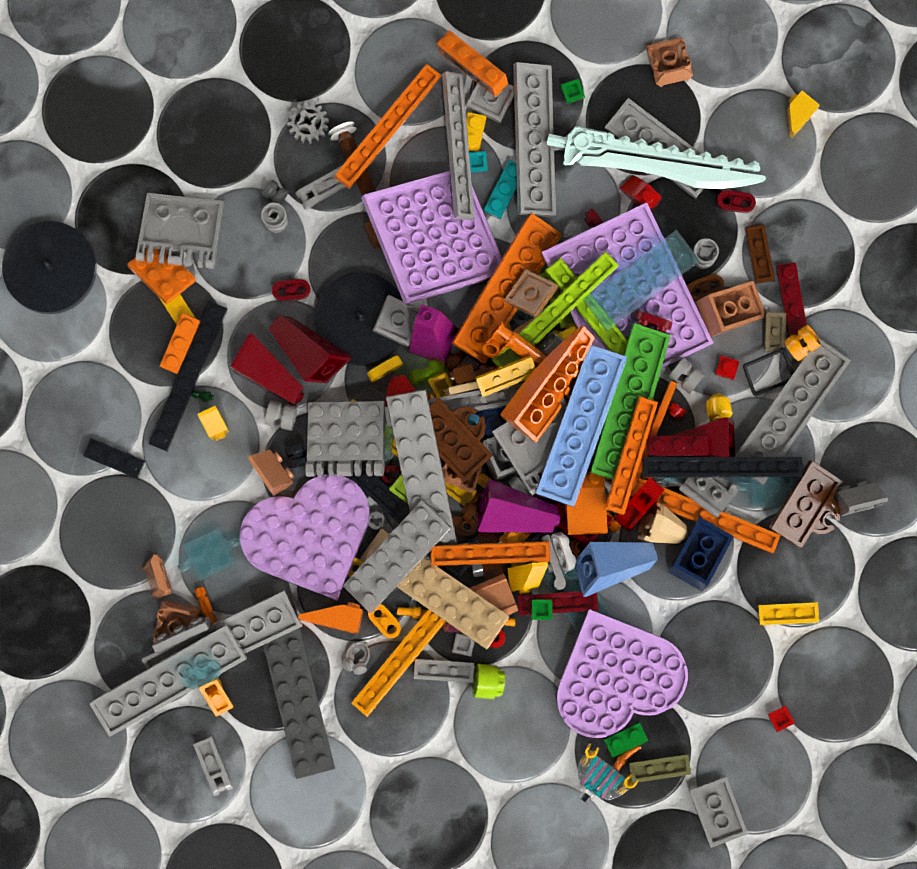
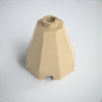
[638,502,688,544]

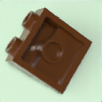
[449,363,494,386]

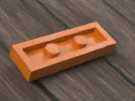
[160,313,201,374]

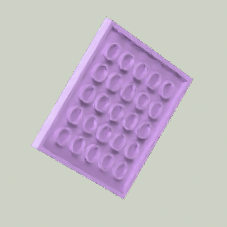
[361,171,502,305]

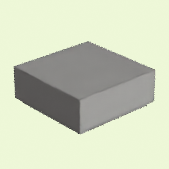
[452,633,475,657]

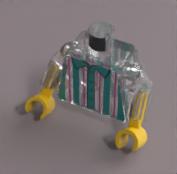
[578,743,639,805]

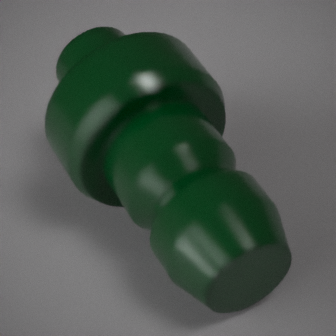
[192,391,214,403]

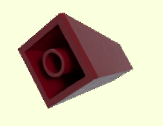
[268,315,352,384]
[230,333,305,406]
[669,417,735,457]

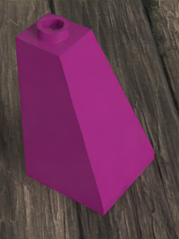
[409,304,459,366]
[476,479,561,532]

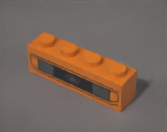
[436,30,508,98]

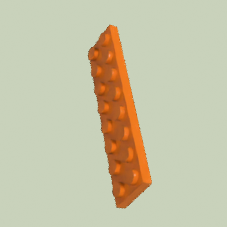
[451,213,562,364]

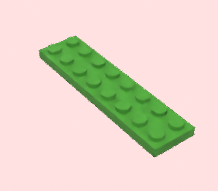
[589,323,671,480]

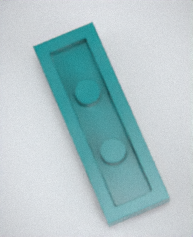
[483,160,517,220]

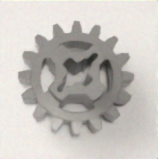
[287,101,329,144]

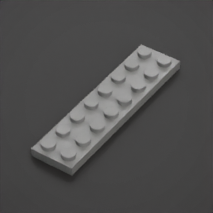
[513,62,556,217]
[735,339,851,486]
[386,389,457,545]
[142,590,302,669]
[89,624,247,737]

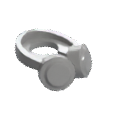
[342,642,370,675]

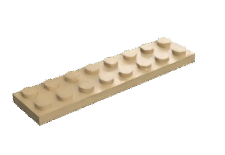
[360,528,509,649]

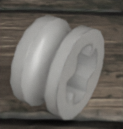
[368,512,385,530]

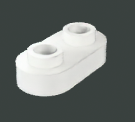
[551,532,576,572]

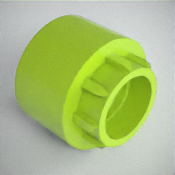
[472,664,505,700]

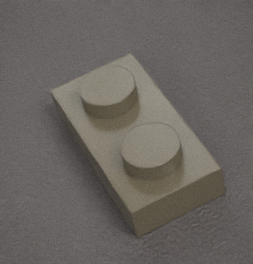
[764,312,786,353]

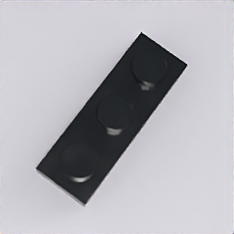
[83,438,146,479]

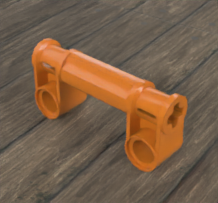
[482,321,547,368]

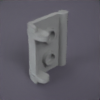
[679,478,739,518]

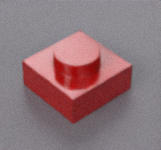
[715,356,740,381]
[767,705,795,732]

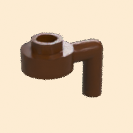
[445,350,481,371]
[461,491,483,522]

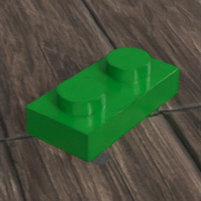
[604,722,648,758]

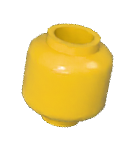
[705,393,733,421]

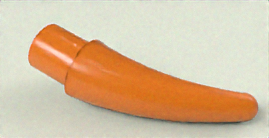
[612,745,641,771]

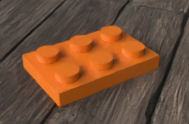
[127,248,196,305]

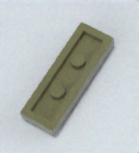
[629,754,691,783]

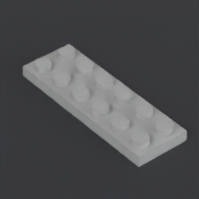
[604,98,720,199]
[343,500,452,613]

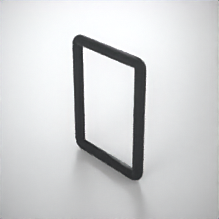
[743,348,794,396]

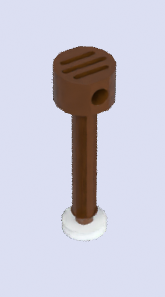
[328,122,381,249]

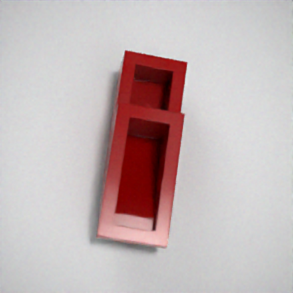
[614,477,665,532]

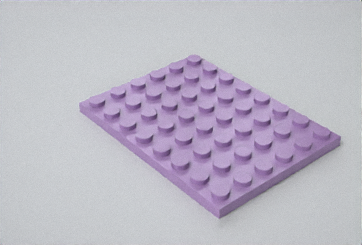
[541,203,713,368]

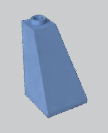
[575,542,658,597]

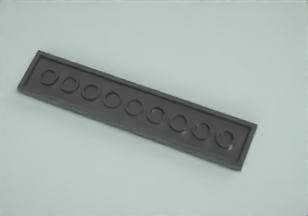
[249,578,335,779]

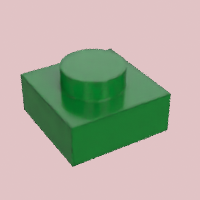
[560,79,585,104]
[532,600,552,620]

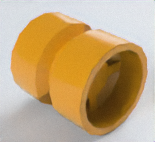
[784,325,821,361]

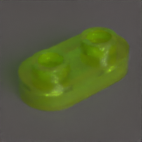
[408,359,446,385]

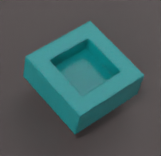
[469,151,487,173]

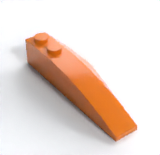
[500,325,595,443]

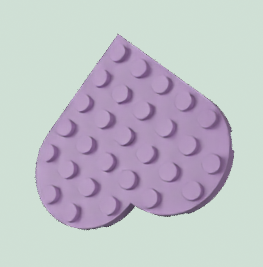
[240,474,370,601]
[557,609,688,738]

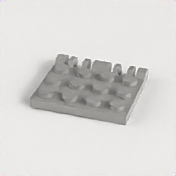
[136,193,224,269]
[492,397,596,496]
[305,401,386,477]

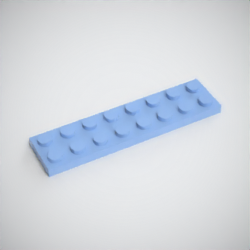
[536,345,627,507]

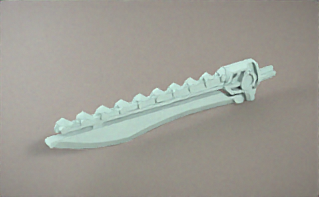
[547,126,766,189]

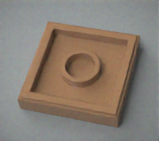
[504,269,558,318]

